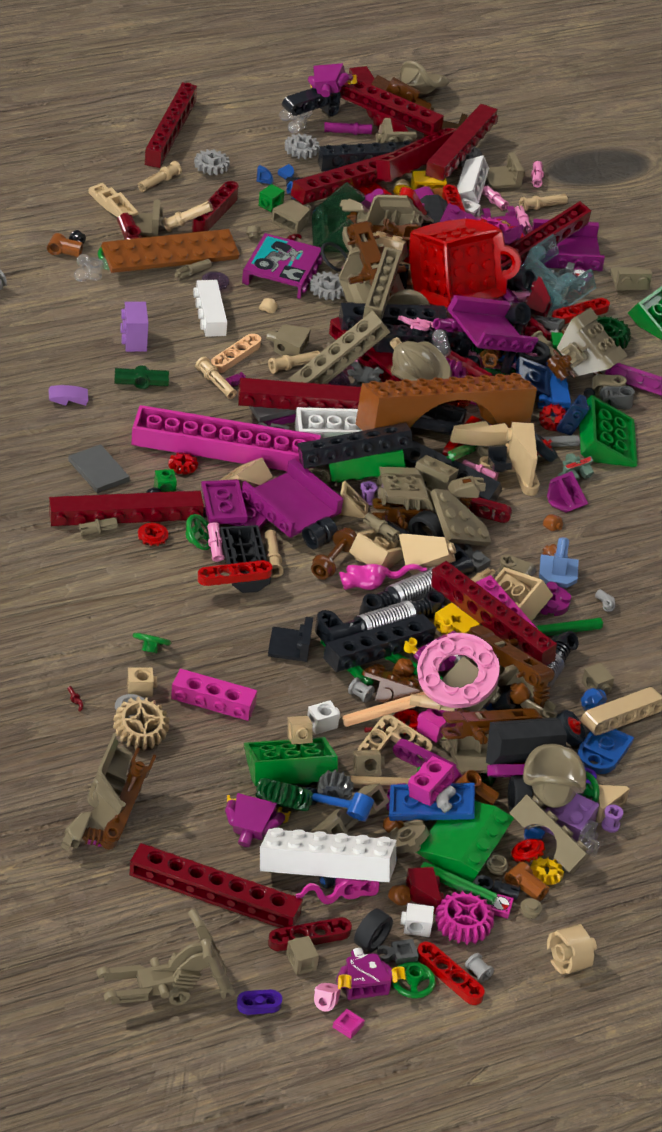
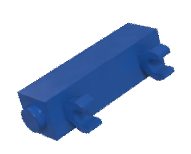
[537,362,571,416]

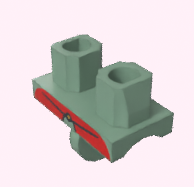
[558,453,594,481]

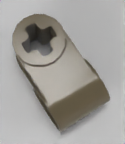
[592,374,627,397]
[497,554,536,577]

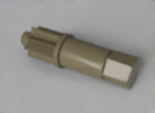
[175,259,212,279]

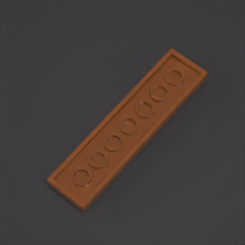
[101,229,240,273]

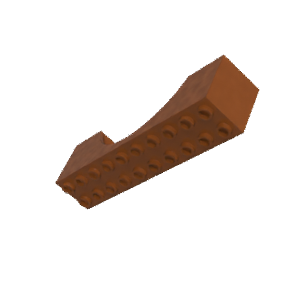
[355,373,537,431]

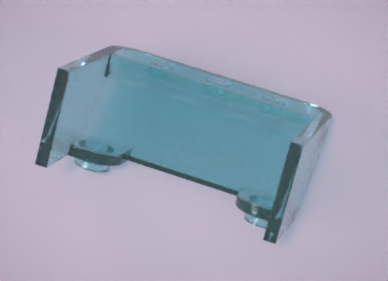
[521,234,596,312]

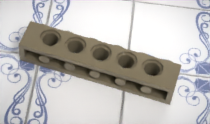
[363,247,402,321]
[289,311,390,384]

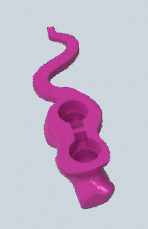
[339,564,427,590]
[296,878,380,904]

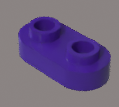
[237,989,282,1015]

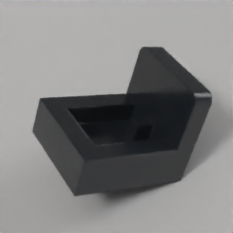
[488,445,512,473]

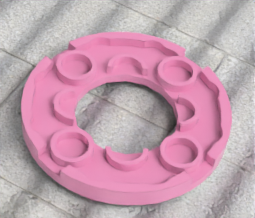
[417,633,500,708]

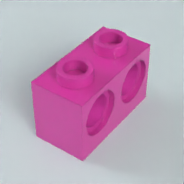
[408,756,454,806]

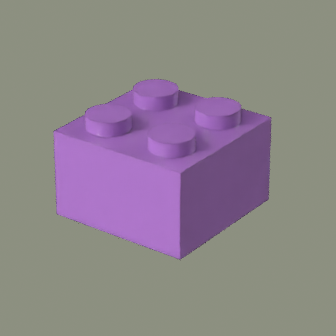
[120,302,148,352]
[540,793,599,842]

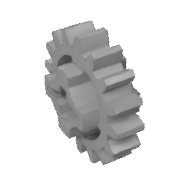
[285,133,320,159]
[194,149,230,175]
[310,271,345,301]

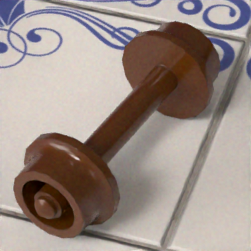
[311,528,357,579]

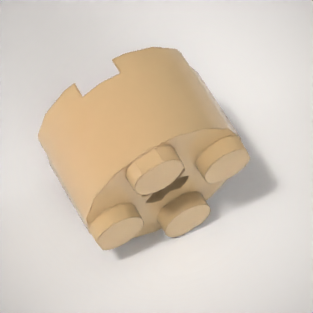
[547,924,597,974]

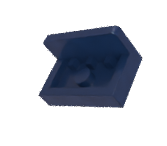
[556,394,589,436]

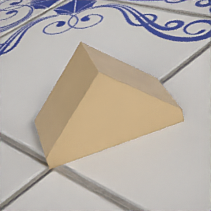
[339,481,369,518]
[596,785,630,823]

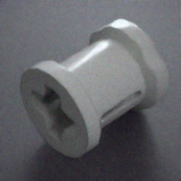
[348,677,375,703]
[465,953,494,983]

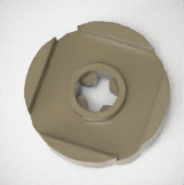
[387,820,430,854]

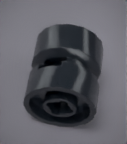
[507,269,536,291]
[505,302,531,326]
[302,516,338,550]

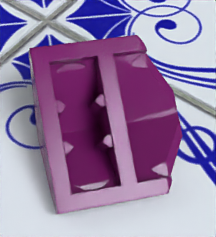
[547,471,588,513]

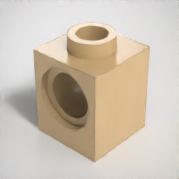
[127,668,157,696]
[288,716,312,744]

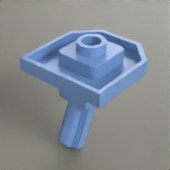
[539,537,579,588]

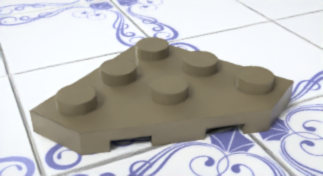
[430,489,492,546]

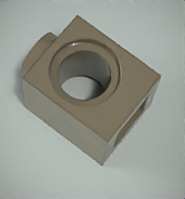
[582,663,614,695]
[353,750,385,776]
[286,936,319,975]

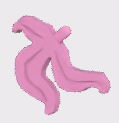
[398,316,434,331]

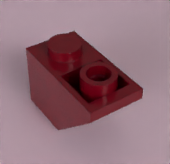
[524,276,553,318]
[405,867,444,914]

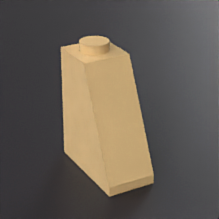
[399,534,456,575]

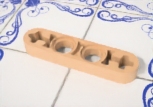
[211,334,261,373]

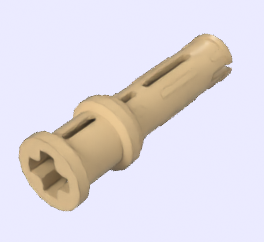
[138,161,182,192]
[519,194,568,212]
[163,201,213,232]
[268,350,320,374]
[195,357,237,399]
[265,530,283,578]

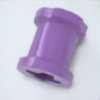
[360,481,377,506]
[601,805,623,833]

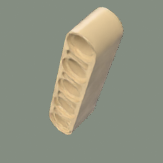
[581,687,662,736]

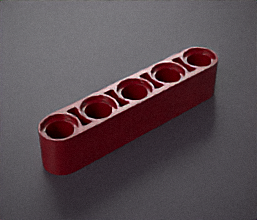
[192,181,239,233]

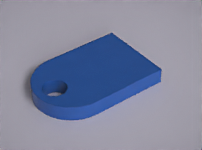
[578,729,634,774]

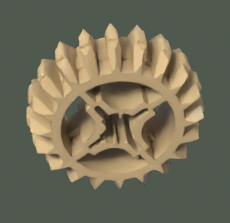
[113,696,169,750]

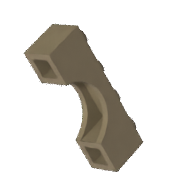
[310,783,389,836]
[509,795,591,874]

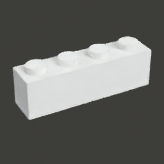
[457,155,489,204]
[193,280,227,337]

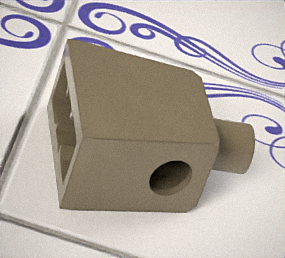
[272,200,310,234]
[266,324,311,356]

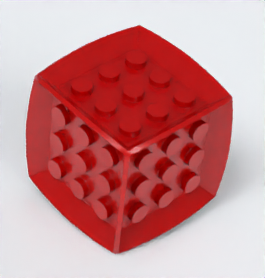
[409,219,521,308]

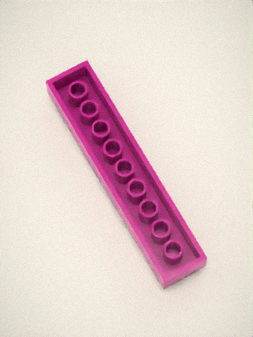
[131,405,321,471]

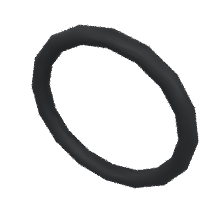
[321,242,348,272]

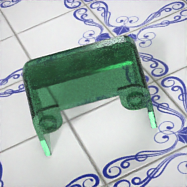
[312,182,365,253]

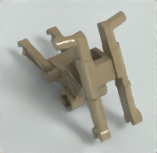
[97,909,235,1005]

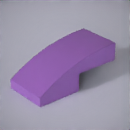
[48,385,89,406]

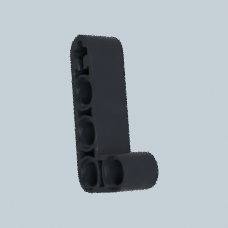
[282,88,341,117]

